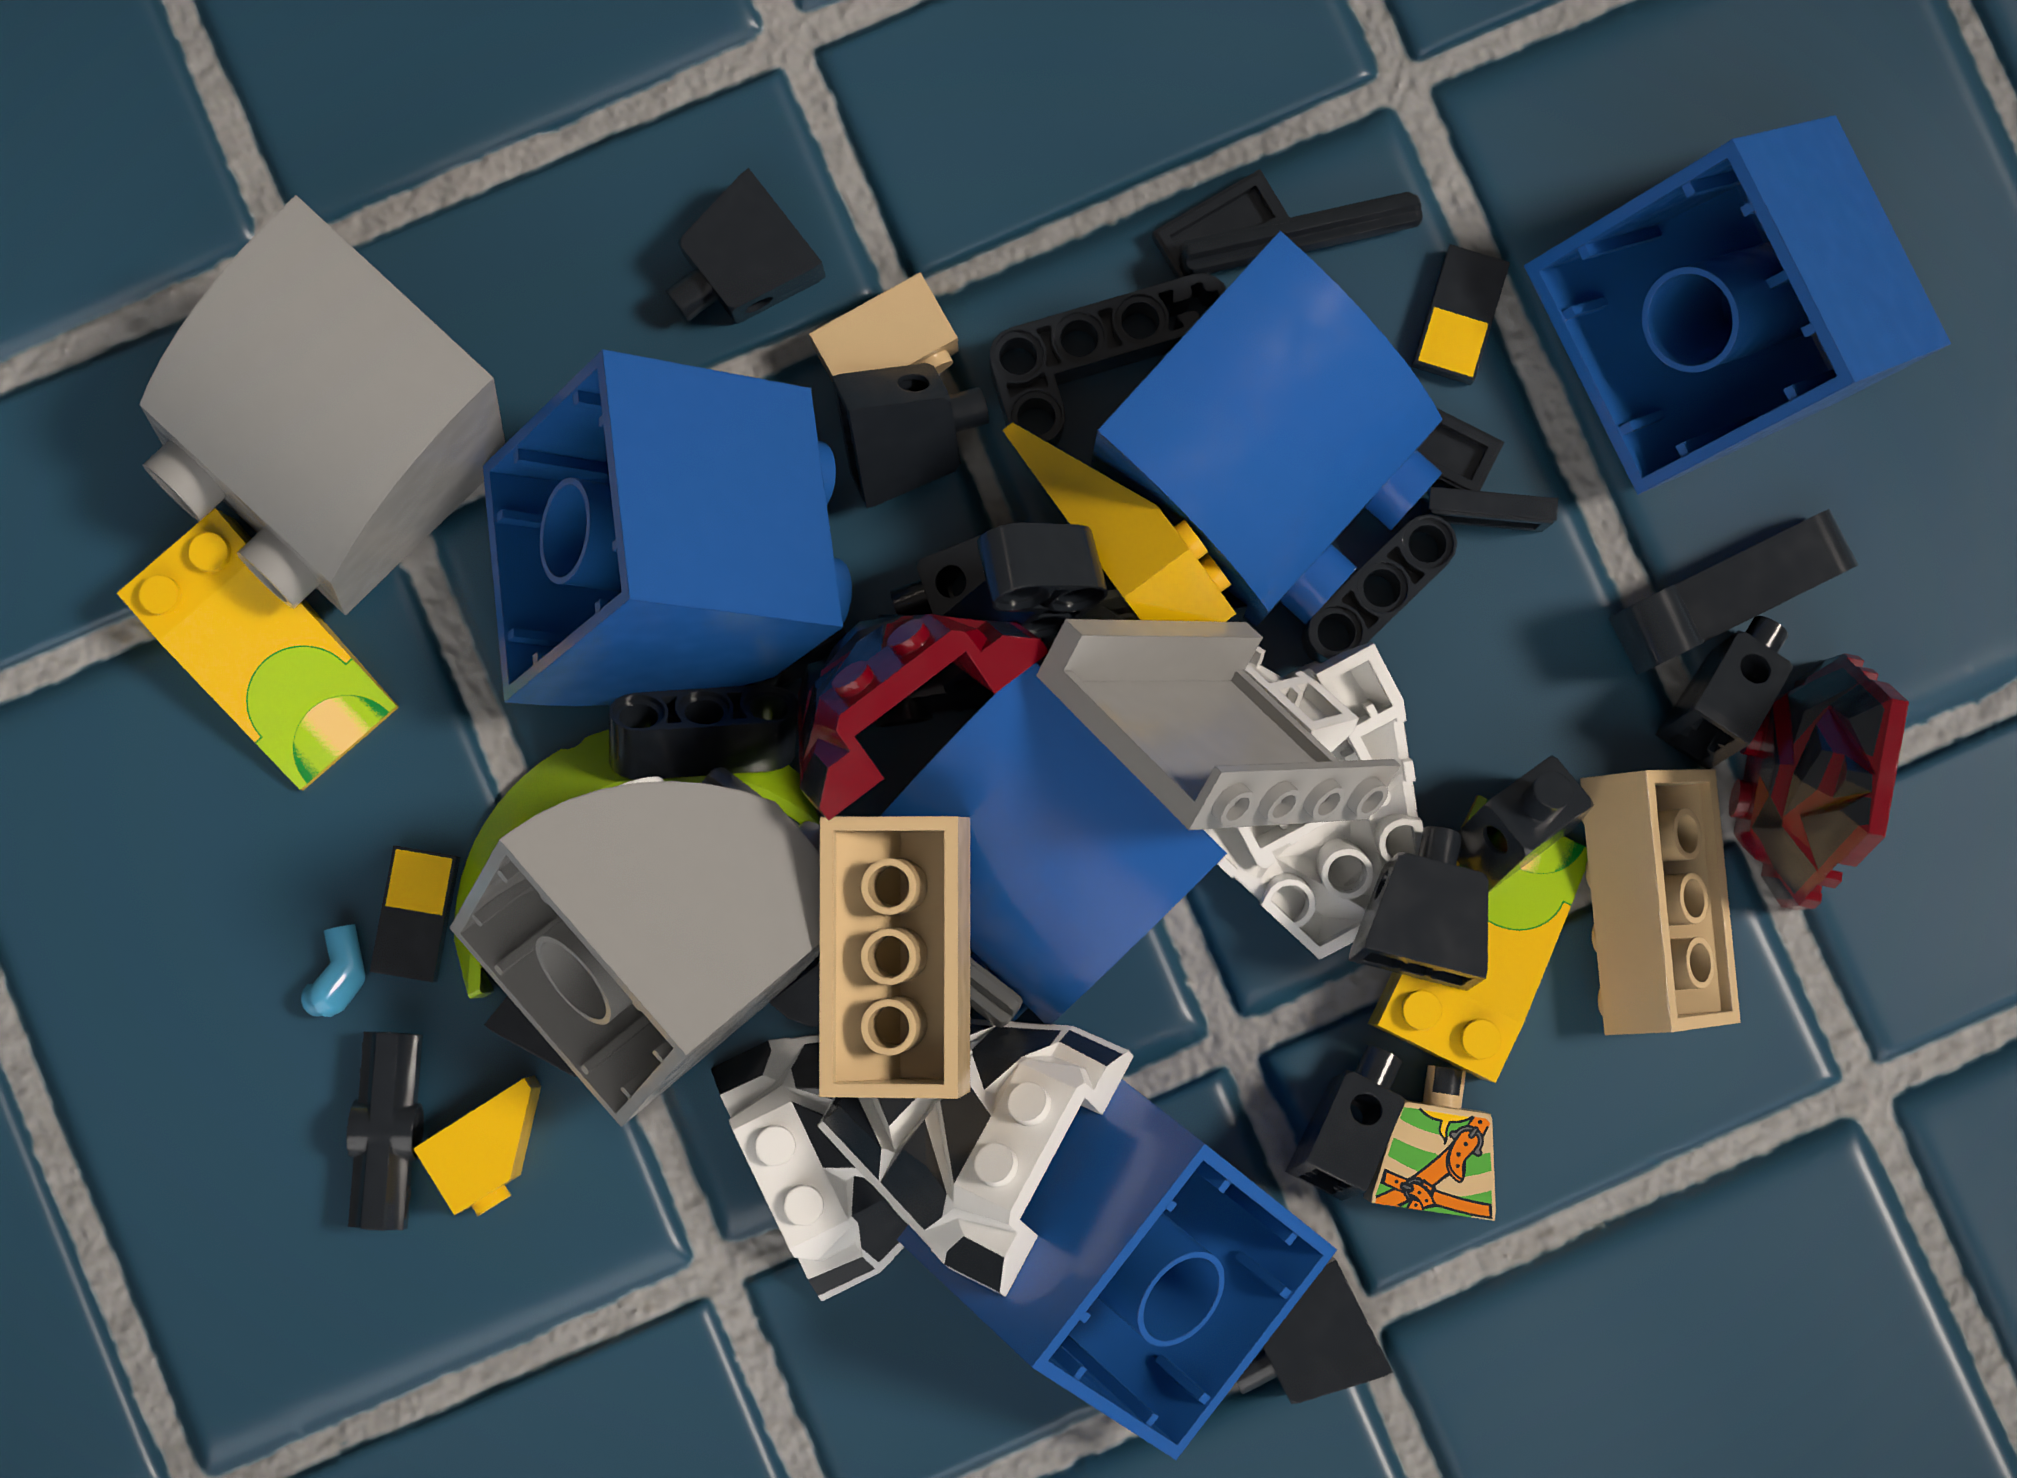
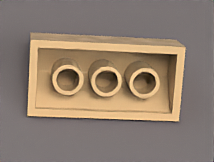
[1580,769,1741,1035]
[819,816,970,1099]

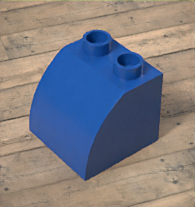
[1524,115,1951,495]
[1090,231,1443,627]
[483,349,852,706]
[880,663,1227,1025]
[897,1079,1337,1460]

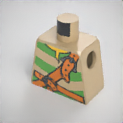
[1363,1065,1496,1221]

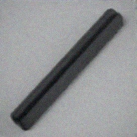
[1180,192,1423,275]

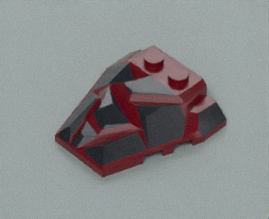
[798,614,1049,821]
[1729,653,1909,910]

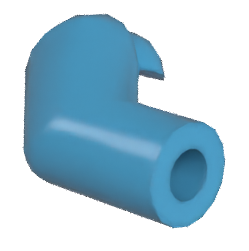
[301,924,366,1017]

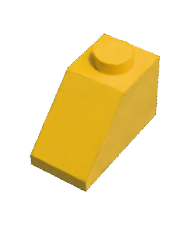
[413,1075,541,1216]

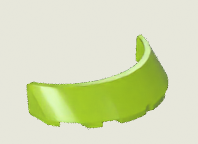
[454,730,820,999]

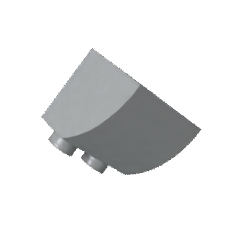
[139,195,505,616]
[450,781,820,1127]

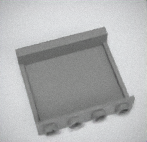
[1036,619,1401,830]

